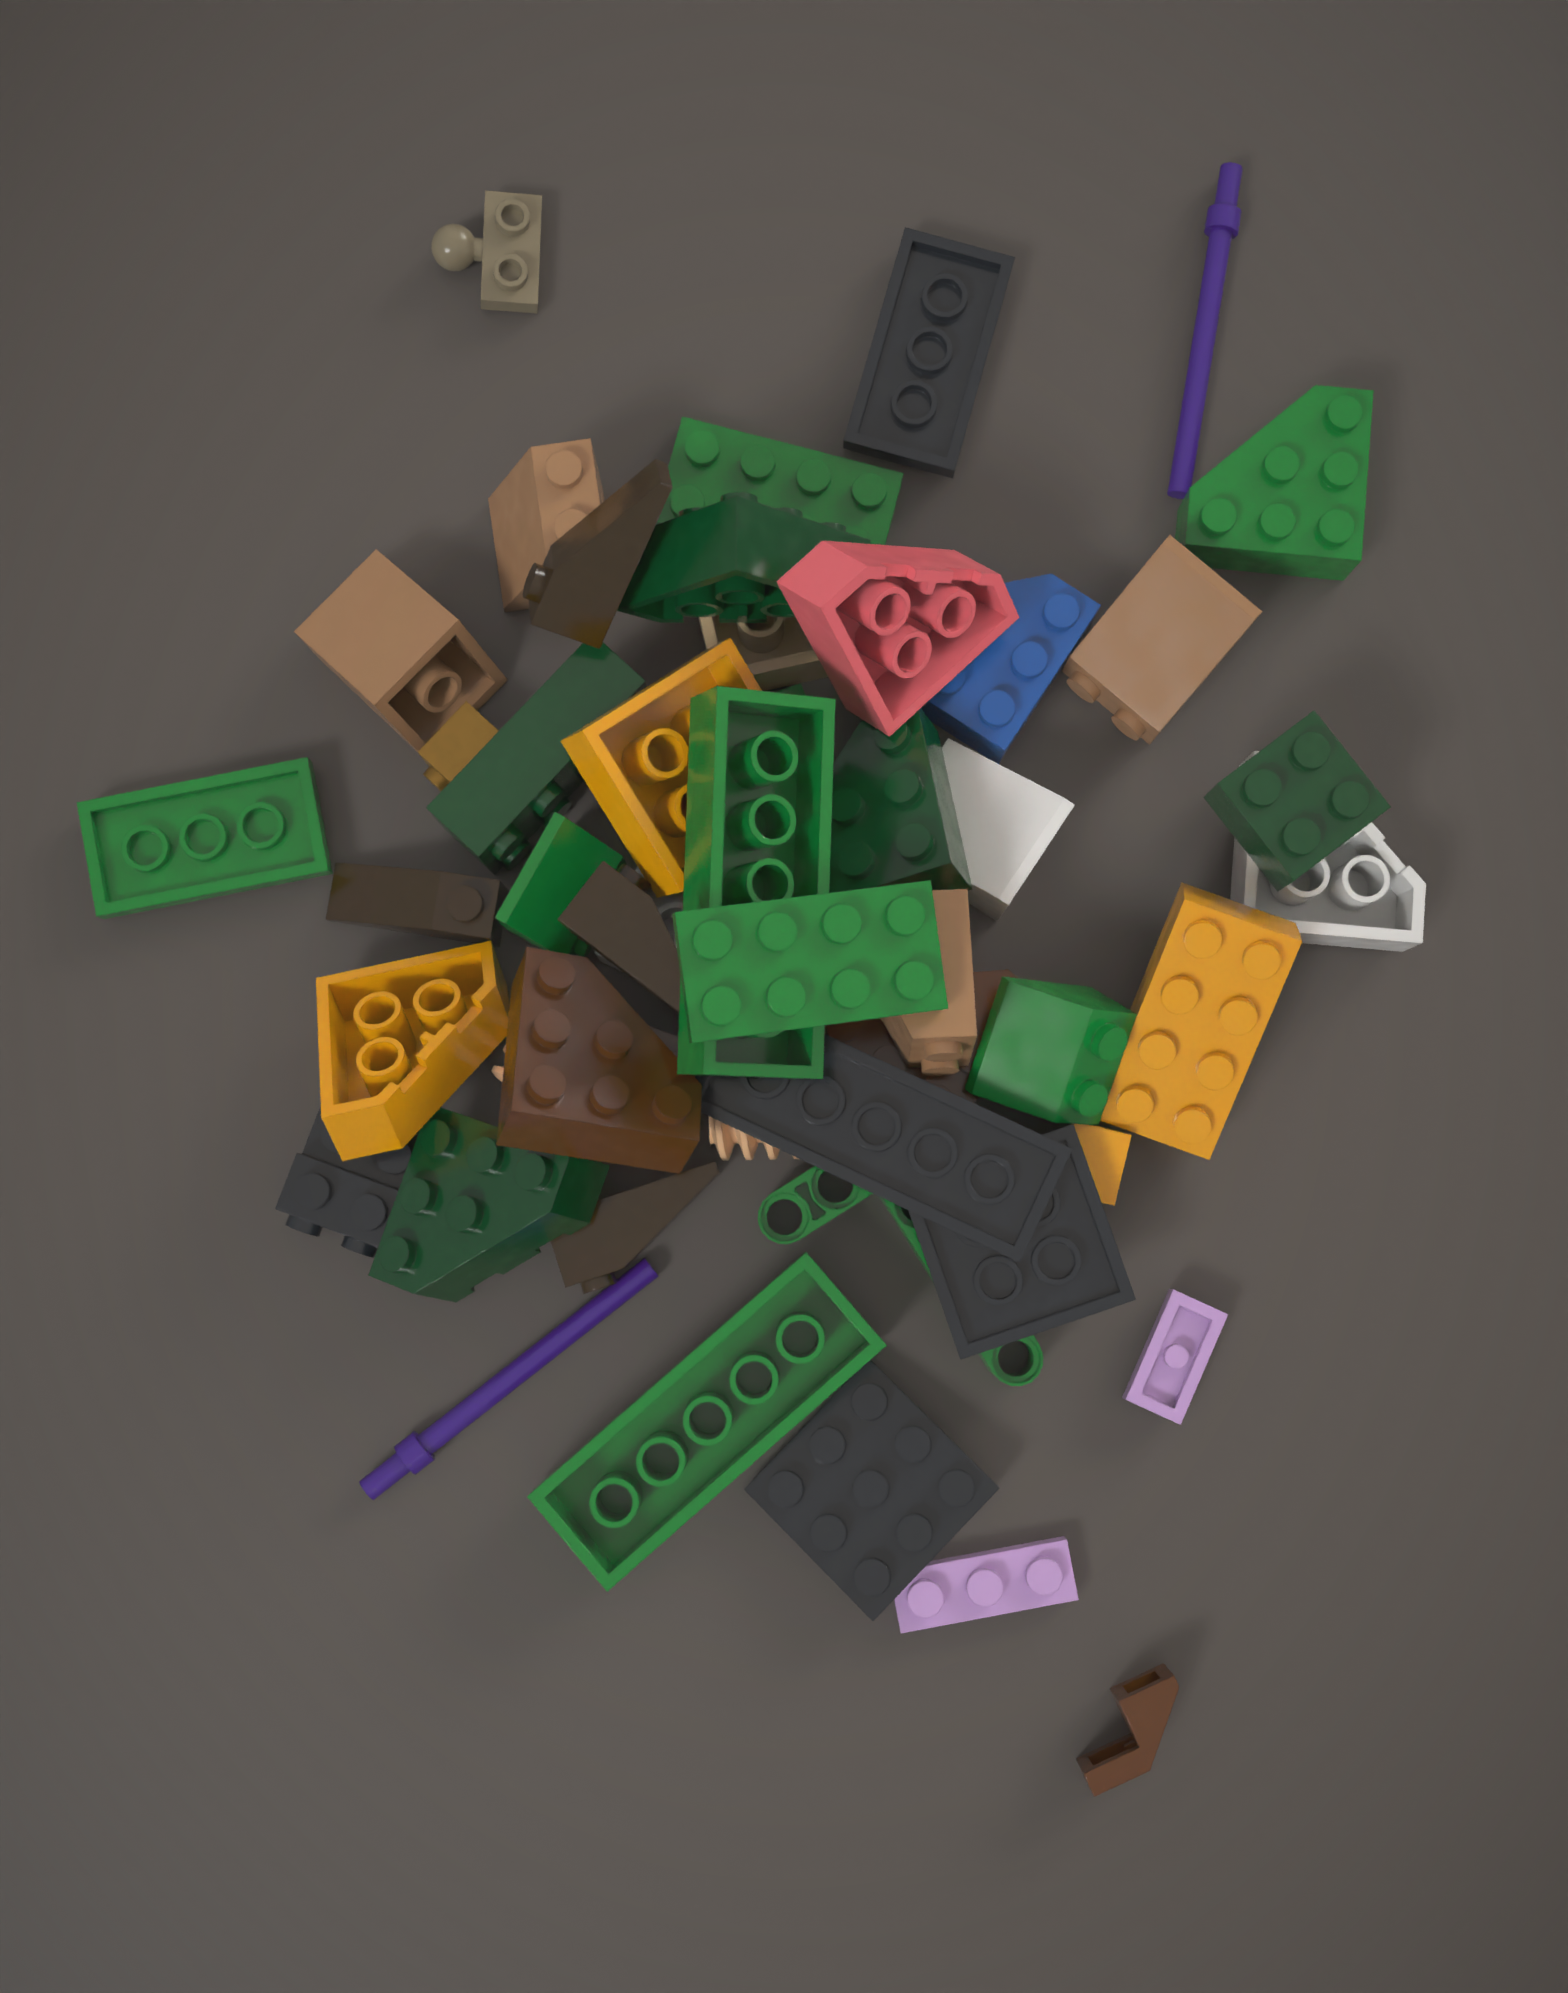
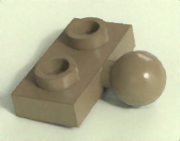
[431,190,542,314]

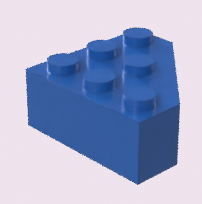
[921,573,1101,764]

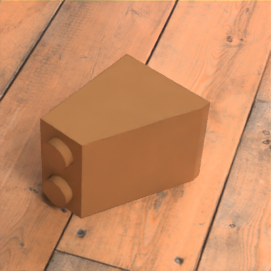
[488,438,604,612]
[1062,535,1263,745]
[294,549,508,753]
[881,889,977,1076]

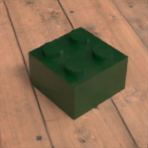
[1203,710,1391,892]

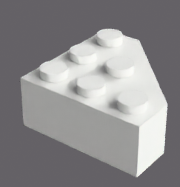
[1230,751,1426,952]

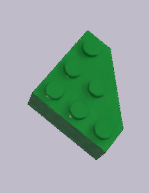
[1175,385,1374,581]

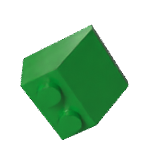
[495,812,627,957]
[965,976,1137,1125]

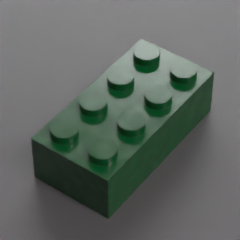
[426,642,647,875]

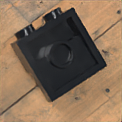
[275,1106,419,1258]

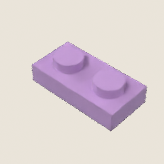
[1122,1289,1228,1425]

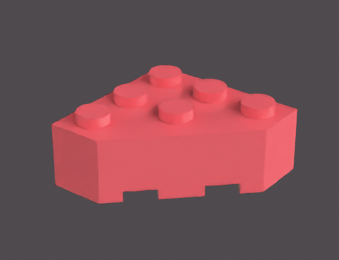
[776,541,1020,737]

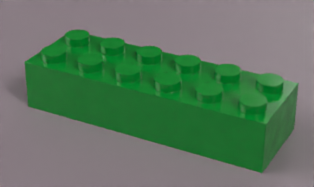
[677,686,836,1079]
[527,1251,887,1592]

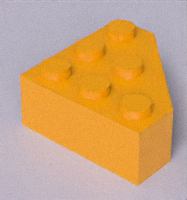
[560,637,762,898]
[316,941,510,1161]

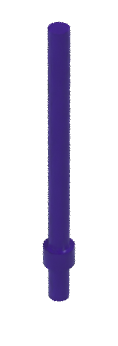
[1167,162,1243,499]
[359,1258,659,1500]

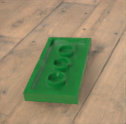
[657,416,904,545]
[77,757,333,919]
[672,880,948,1044]

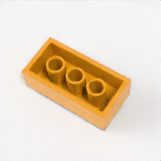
[1100,882,1302,1160]

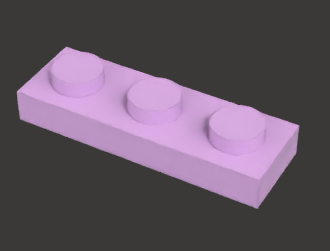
[894,1536,1079,1633]

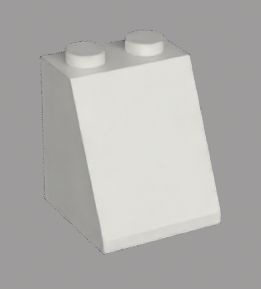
[942,738,1075,921]

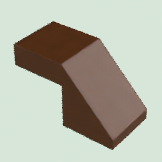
[1076,1663,1179,1797]

